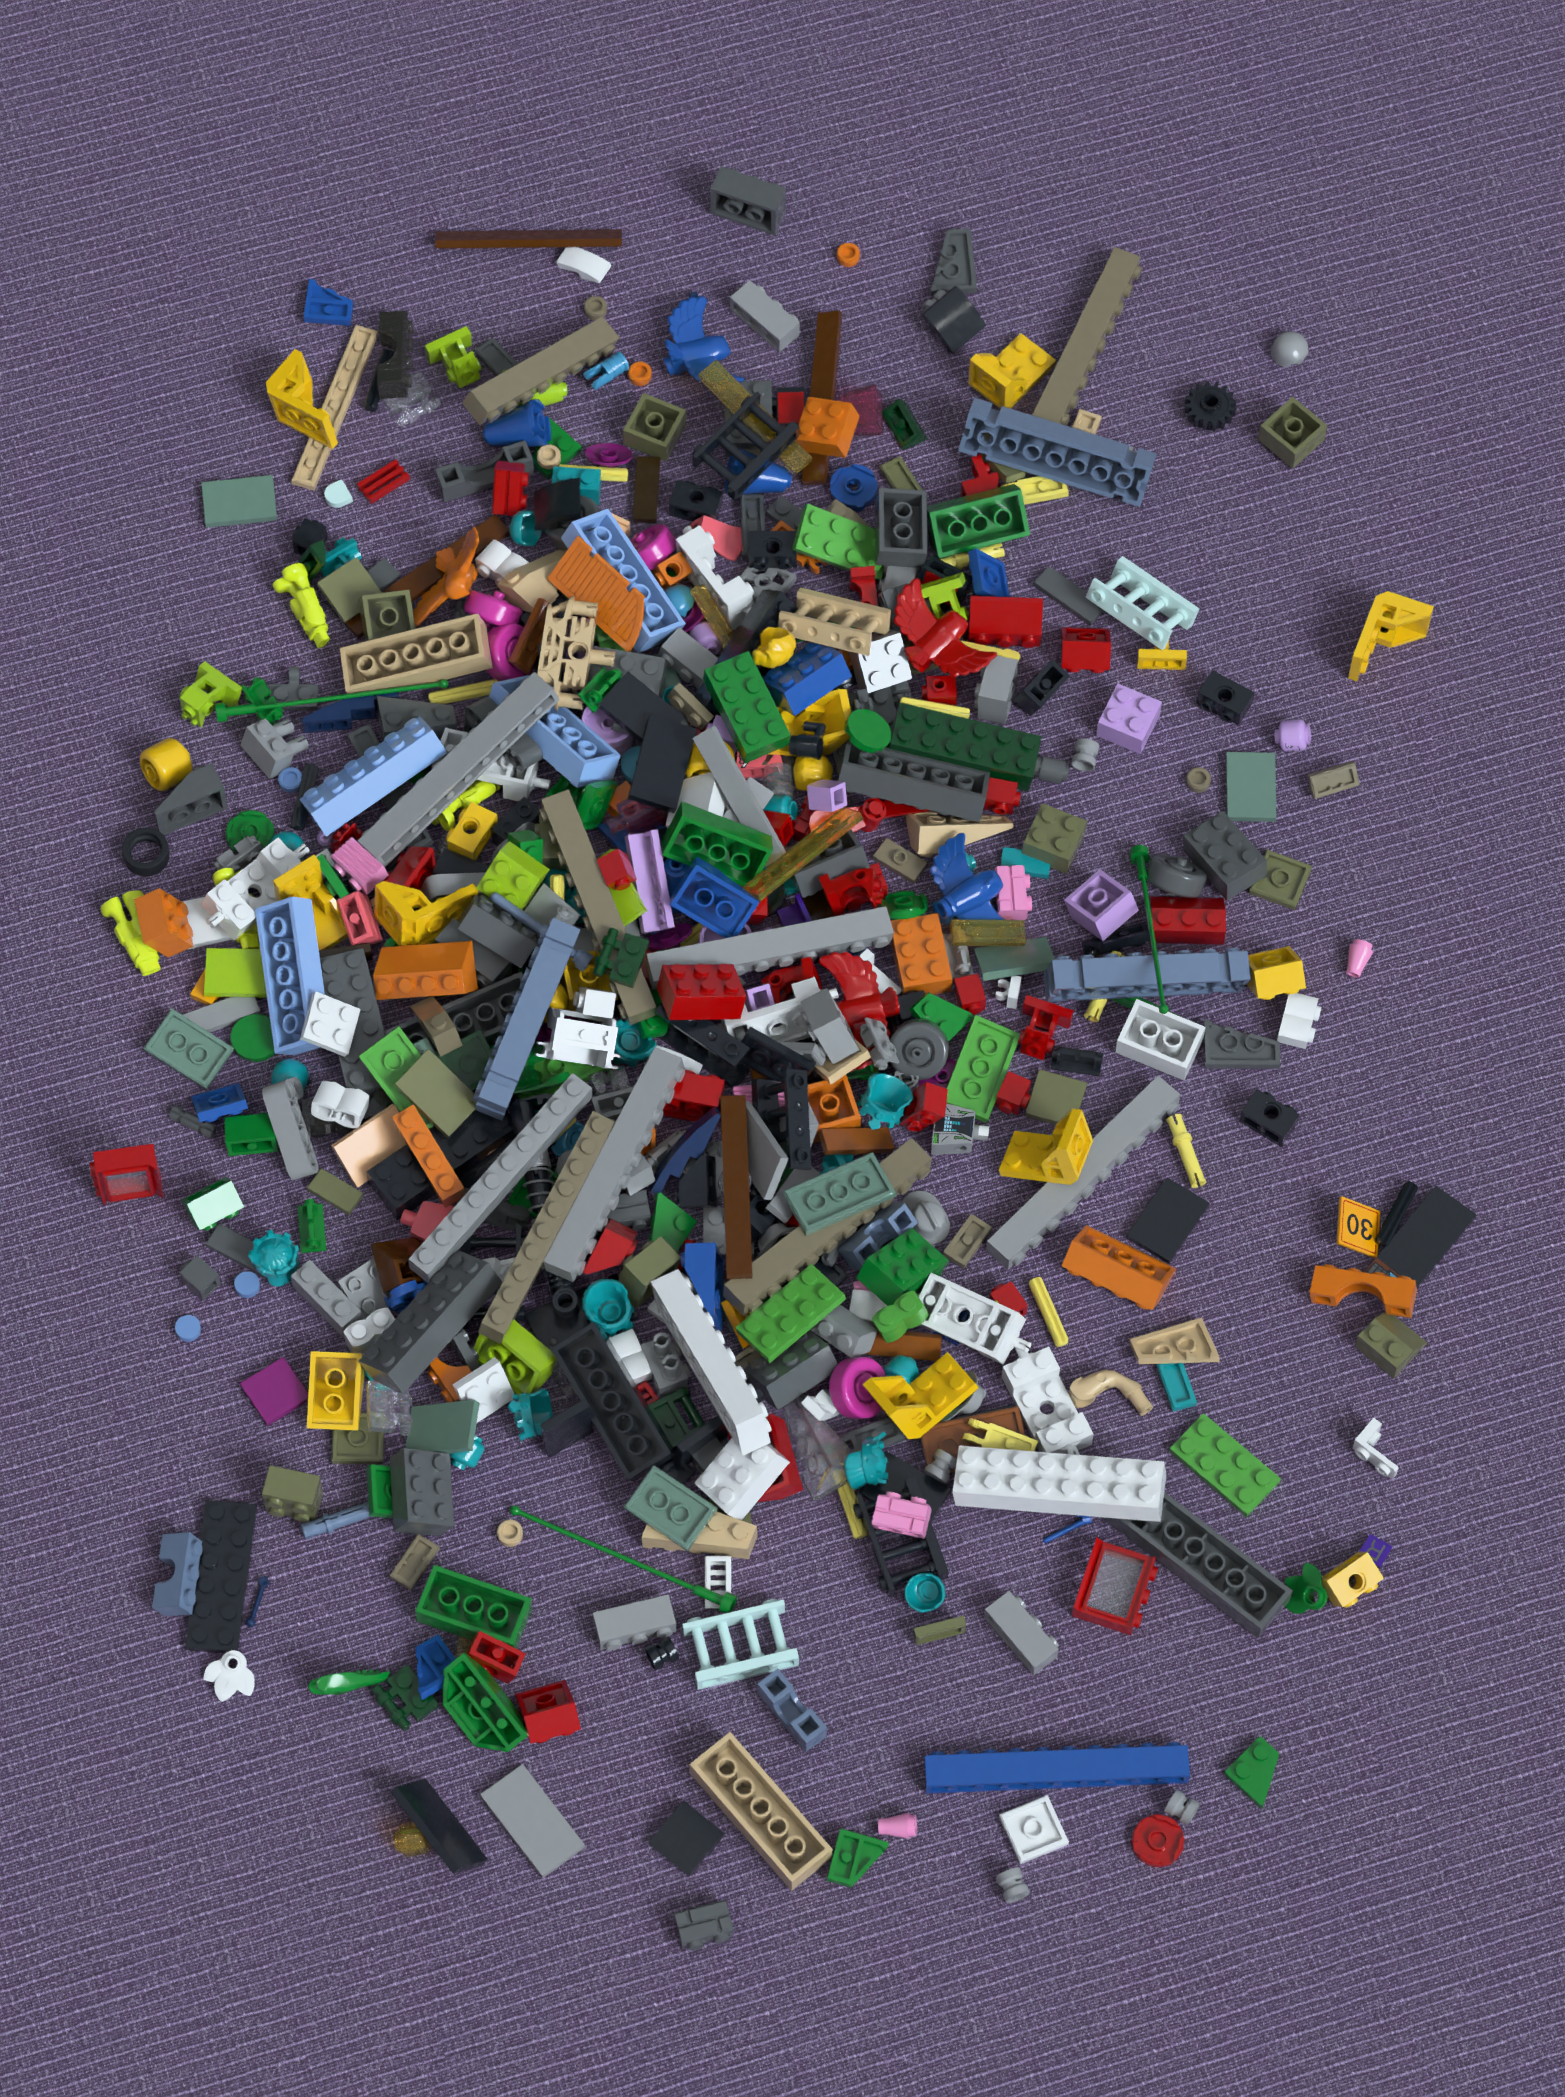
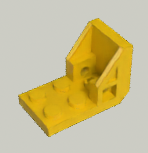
[968,333,1056,409]
[266,349,338,449]
[1348,591,1434,681]
[769,689,851,756]
[273,855,348,950]
[374,881,479,946]
[999,1109,1093,1185]
[863,1352,979,1440]

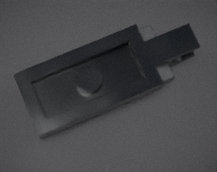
[1082,923,1150,958]

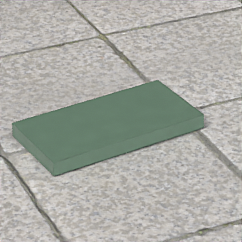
[783,1152,896,1236]

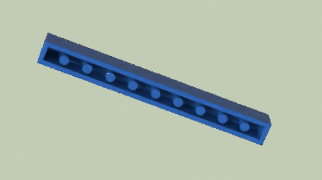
[924,1742,1190,1794]

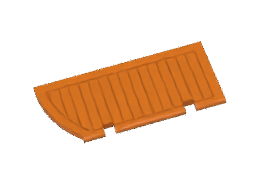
[547,536,645,652]

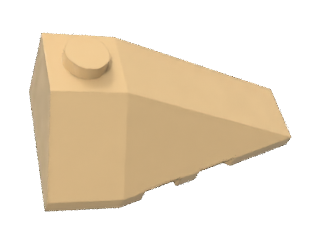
[497,549,566,613]
[905,811,1013,857]

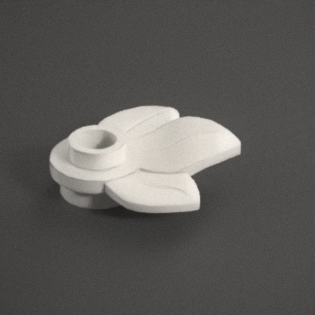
[203,1650,255,1702]

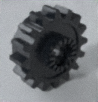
[1184,381,1237,432]

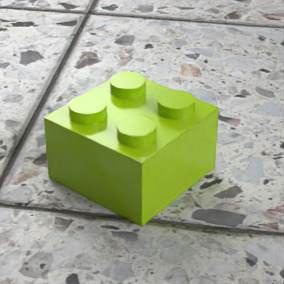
[476,841,550,910]

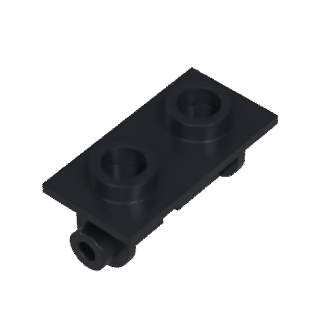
[1051,1046,1103,1076]

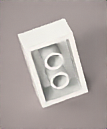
[1115,999,1205,1080]
[695,1438,790,1520]

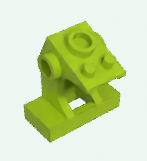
[425,326,481,388]
[921,572,969,621]
[180,661,242,727]

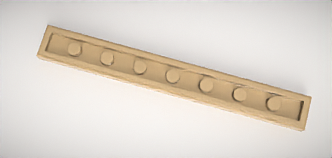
[292,325,378,491]

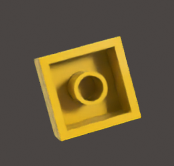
[1247,946,1306,1000]

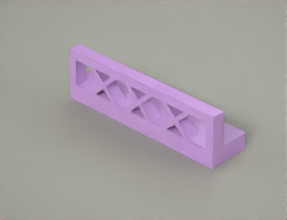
[625,829,675,934]

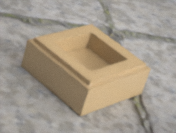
[1072,409,1102,435]

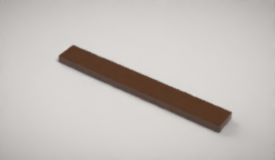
[435,229,622,249]
[802,310,843,485]
[345,514,510,639]
[720,1095,752,1279]

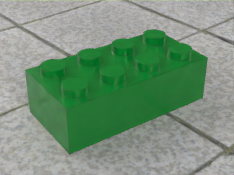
[927,484,1030,558]
[703,651,791,764]
[661,801,773,890]
[415,1565,532,1649]

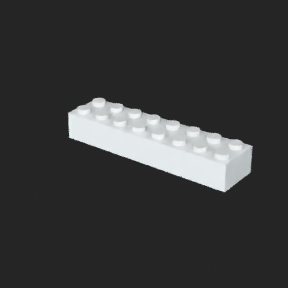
[651,1269,772,1455]
[952,1446,1166,1522]

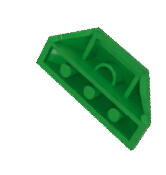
[443,1652,529,1752]

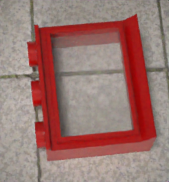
[89,1144,164,1205]
[1072,1537,1158,1635]

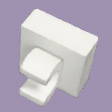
[995,976,1021,1009]

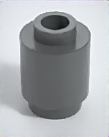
[1034,756,1070,785]

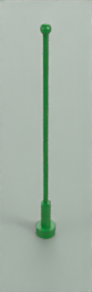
[215,679,449,723]
[1129,845,1169,1014]
[510,1505,737,1614]

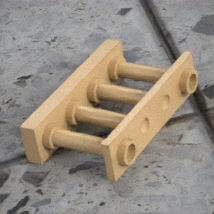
[778,588,891,656]

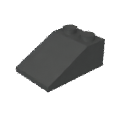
[154,763,228,836]

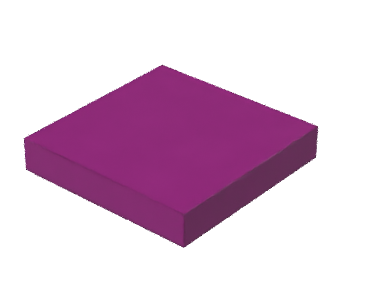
[240,1357,308,1426]

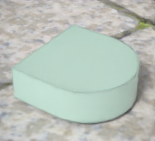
[325,479,353,508]

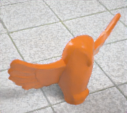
[413,526,479,627]

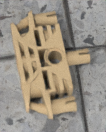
[537,596,615,711]

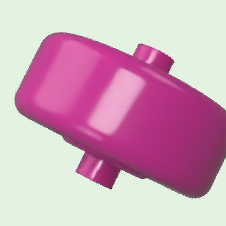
[630,524,676,571]
[463,590,523,630]
[487,624,536,681]
[829,1357,886,1419]

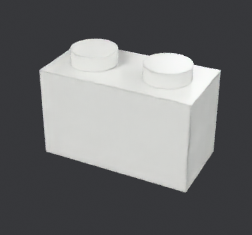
[573,986,616,1018]

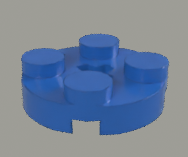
[830,464,877,512]
[384,1279,428,1315]

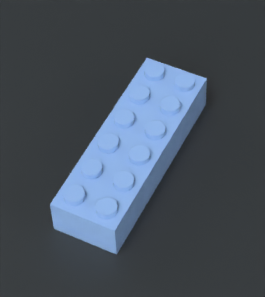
[561,509,686,653]
[489,675,621,788]
[299,716,447,836]
[255,897,325,1055]

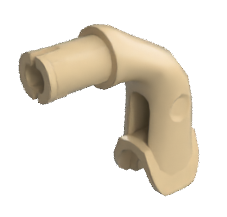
[1068,1370,1153,1416]

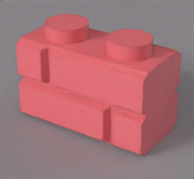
[336,891,383,946]

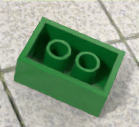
[856,1228,949,1306]

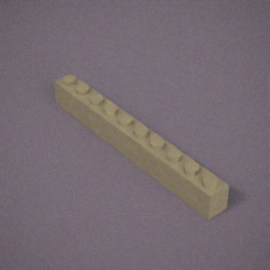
[1032,247,1142,426]
[539,789,657,1025]
[478,1111,615,1344]
[723,1138,932,1316]

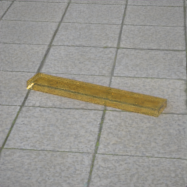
[698,360,812,476]
[742,807,863,901]

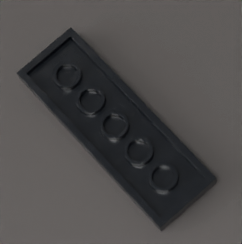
[185,1500,258,1654]

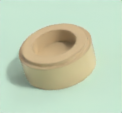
[537,444,561,469]
[497,1519,523,1547]

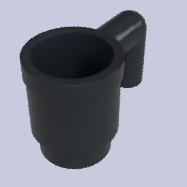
[789,721,826,760]

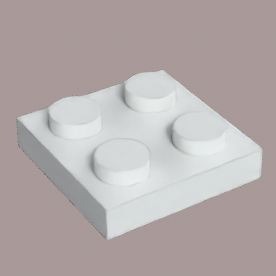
[300,992,360,1057]
[453,1357,514,1423]

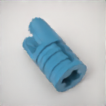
[583,351,629,390]

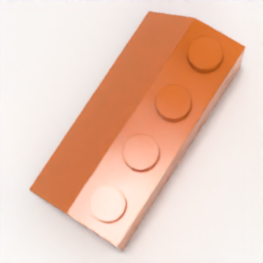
[373,941,478,1000]
[1062,1225,1176,1310]

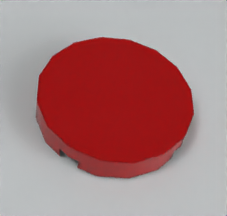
[1131,1814,1185,1868]

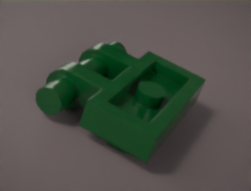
[593,928,649,988]
[372,1664,439,1731]

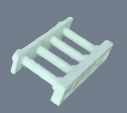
[1086,556,1199,650]
[683,1599,799,1690]

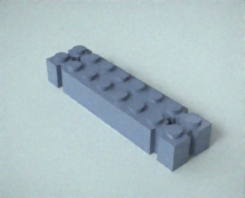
[958,398,1157,507]
[473,918,580,1121]
[1043,948,1251,1002]

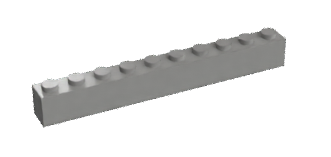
[358,672,560,867]
[645,906,894,990]
[543,1047,686,1282]
[408,1073,592,1283]
[986,1075,1180,1270]

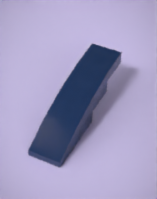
[302,692,399,734]
[648,1107,721,1195]

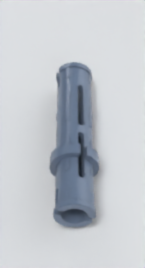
[301,1502,373,1540]

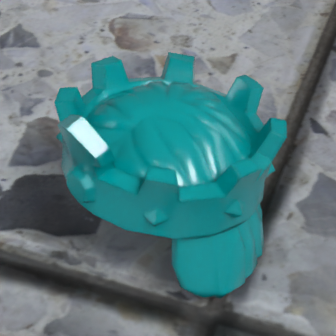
[613,1019,657,1068]
[856,1073,914,1130]
[248,1230,300,1287]
[582,1279,634,1336]
[508,1389,553,1441]
[844,1432,888,1490]

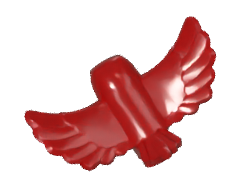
[894,578,997,678]
[819,952,900,1072]

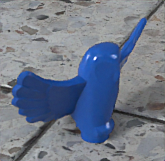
[663,296,745,384]
[929,833,1023,946]

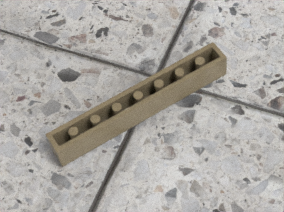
[462,316,620,425]

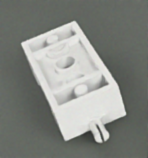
[676,525,754,632]
[432,728,551,801]
[201,838,309,940]
[717,977,839,1042]
[917,1273,1031,1365]
[1002,1344,1093,1455]

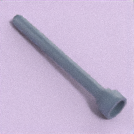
[490,892,594,972]

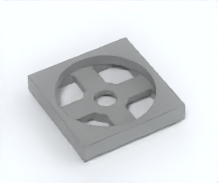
[740,565,796,603]

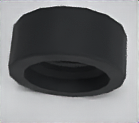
[122,827,170,877]

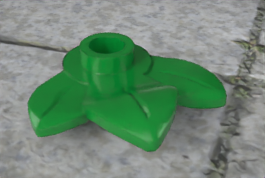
[1285,1563,1327,1614]

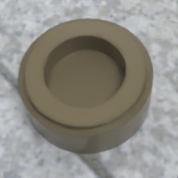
[584,296,607,320]
[1186,767,1211,793]

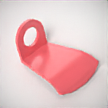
[690,515,742,561]

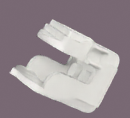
[534,1007,620,1069]

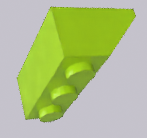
[474,1319,557,1394]

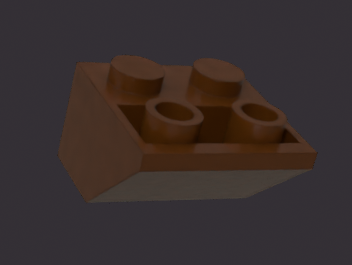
[370,1237,424,1293]

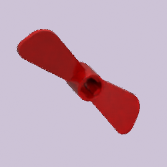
[808,798,931,837]

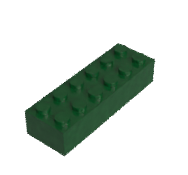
[889,702,1042,792]

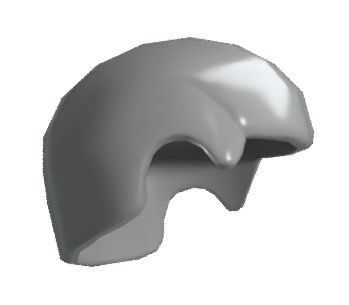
[1271,331,1309,368]

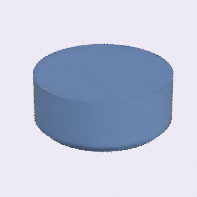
[278,767,302,793]
[234,1271,260,1298]
[175,1315,201,1342]

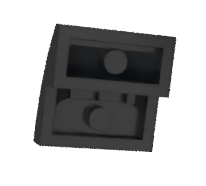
[921,286,986,354]
[534,478,581,531]
[649,1801,725,1876]

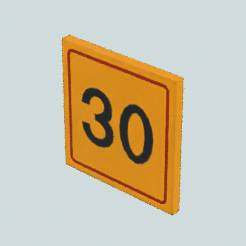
[1336,1196,1380,1258]

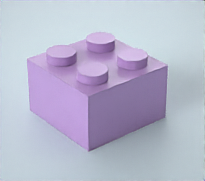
[1096,683,1162,754]
[1064,869,1139,941]

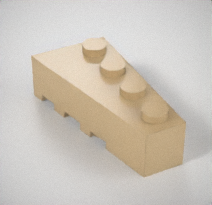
[641,1512,758,1559]

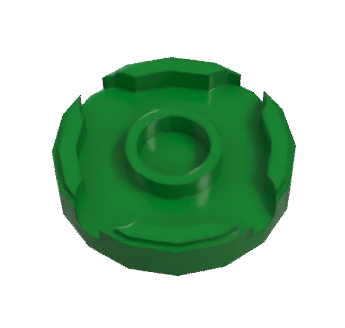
[844,709,892,753]
[226,810,275,854]
[879,891,928,920]
[230,1014,275,1063]

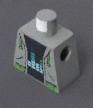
[931,1103,989,1155]

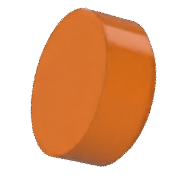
[837,243,860,267]
[628,362,652,386]

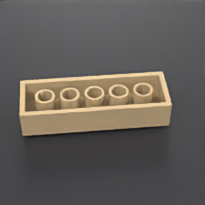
[340,613,493,694]
[690,1732,832,1891]

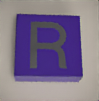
[1359,1534,1392,1570]

